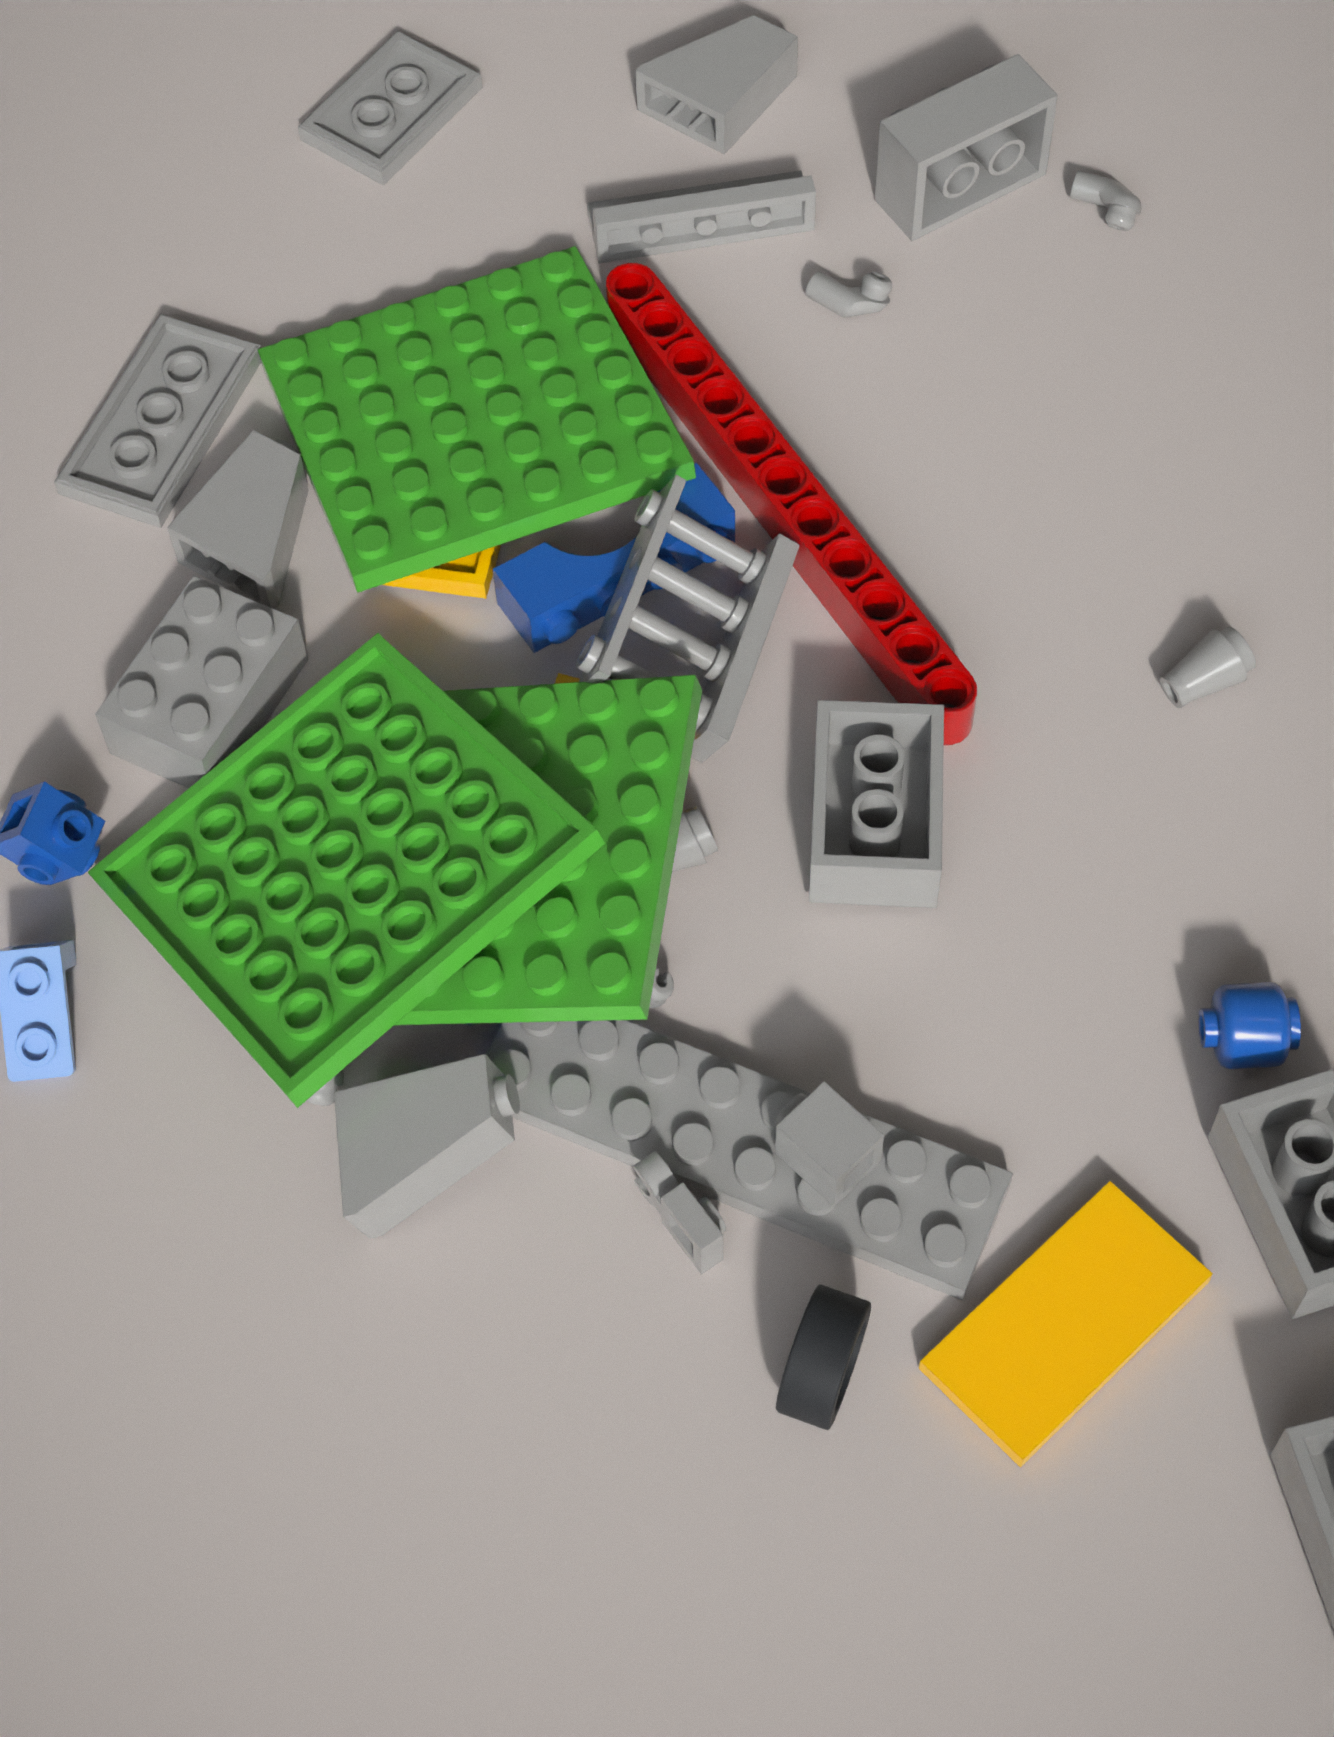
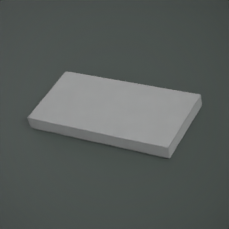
[54,314,262,528]

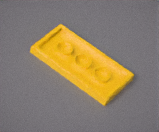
[919,1181,1213,1468]

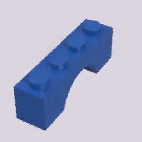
[493,462,735,653]

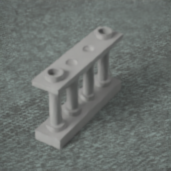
[576,475,800,763]

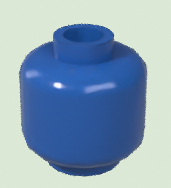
[1198,982,1301,1070]

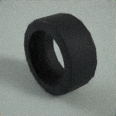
[775,1284,871,1430]

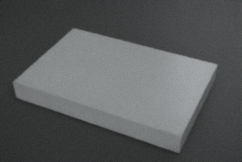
[298,31,483,185]

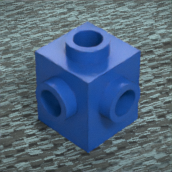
[0,781,106,885]

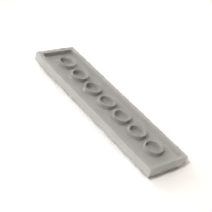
[486,1020,1013,1300]

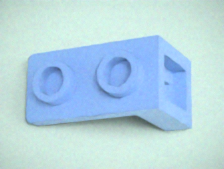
[0,940,77,1082]

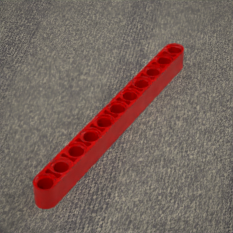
[606,263,977,745]

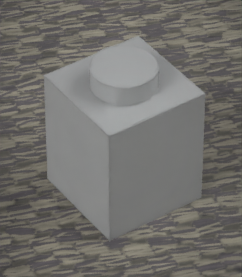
[775,1082,884,1206]

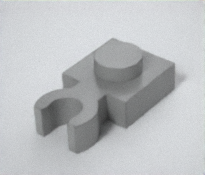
[633,1151,726,1275]

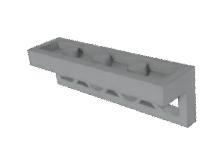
[587,170,816,263]

